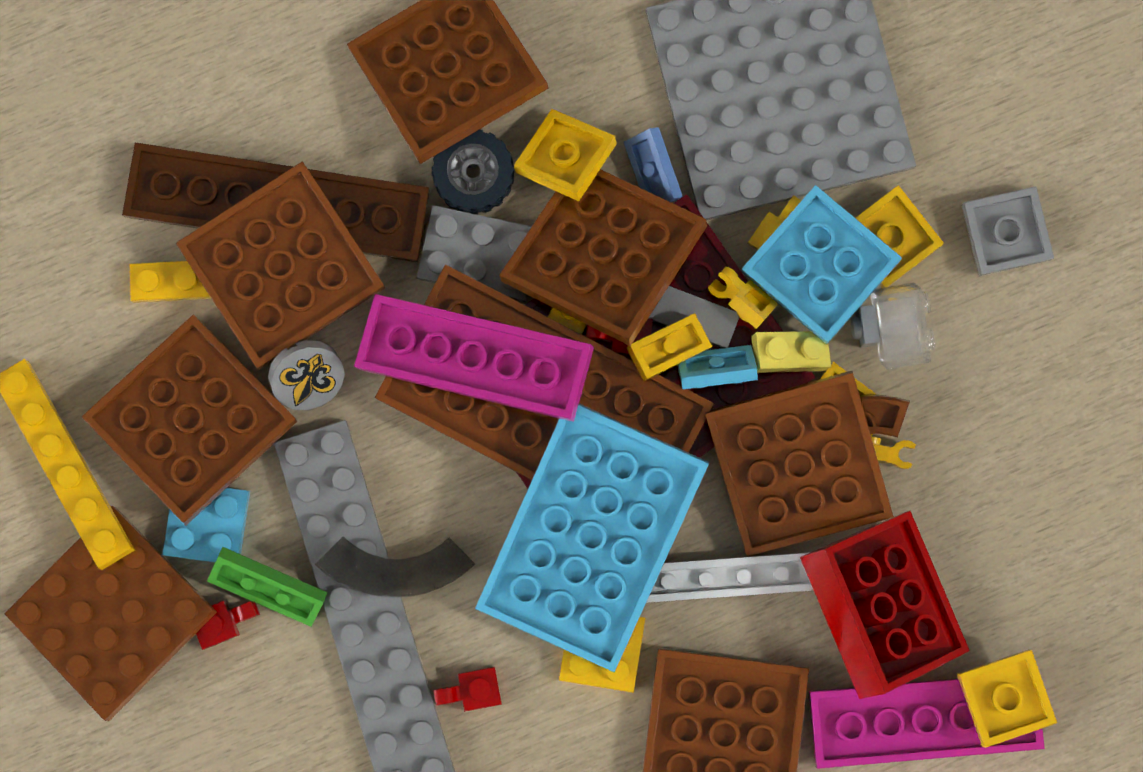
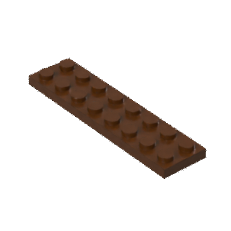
[122,142,430,262]

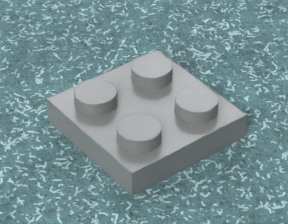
[961,186,1054,276]

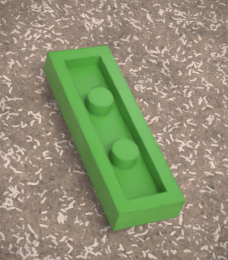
[207,547,328,627]

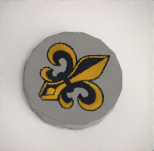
[268,340,345,410]

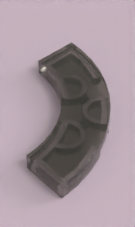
[315,536,475,598]

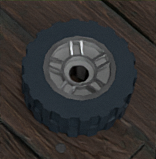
[432,129,514,215]

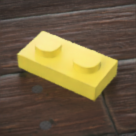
[751,331,831,373]

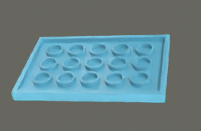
[475,404,709,672]

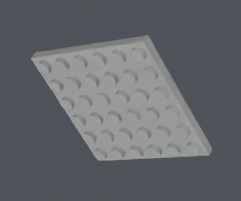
[645,0,916,221]

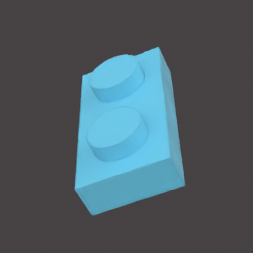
[677,345,758,390]

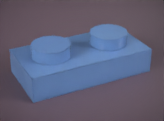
[624,127,683,203]

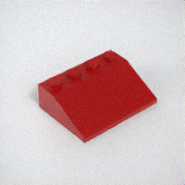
[800,511,970,699]

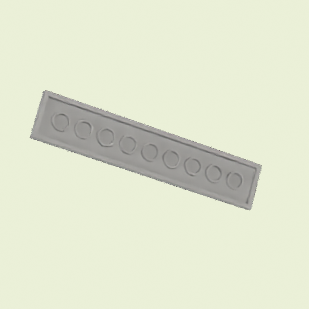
[274,420,455,772]

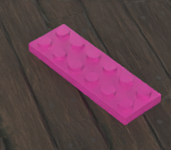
[354,294,594,422]
[808,679,1045,769]

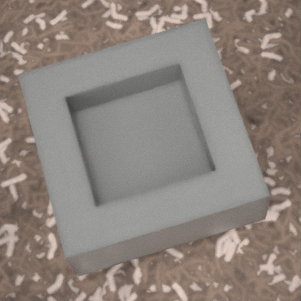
[851,305,880,348]

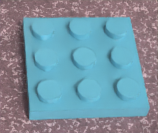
[741,185,902,344]

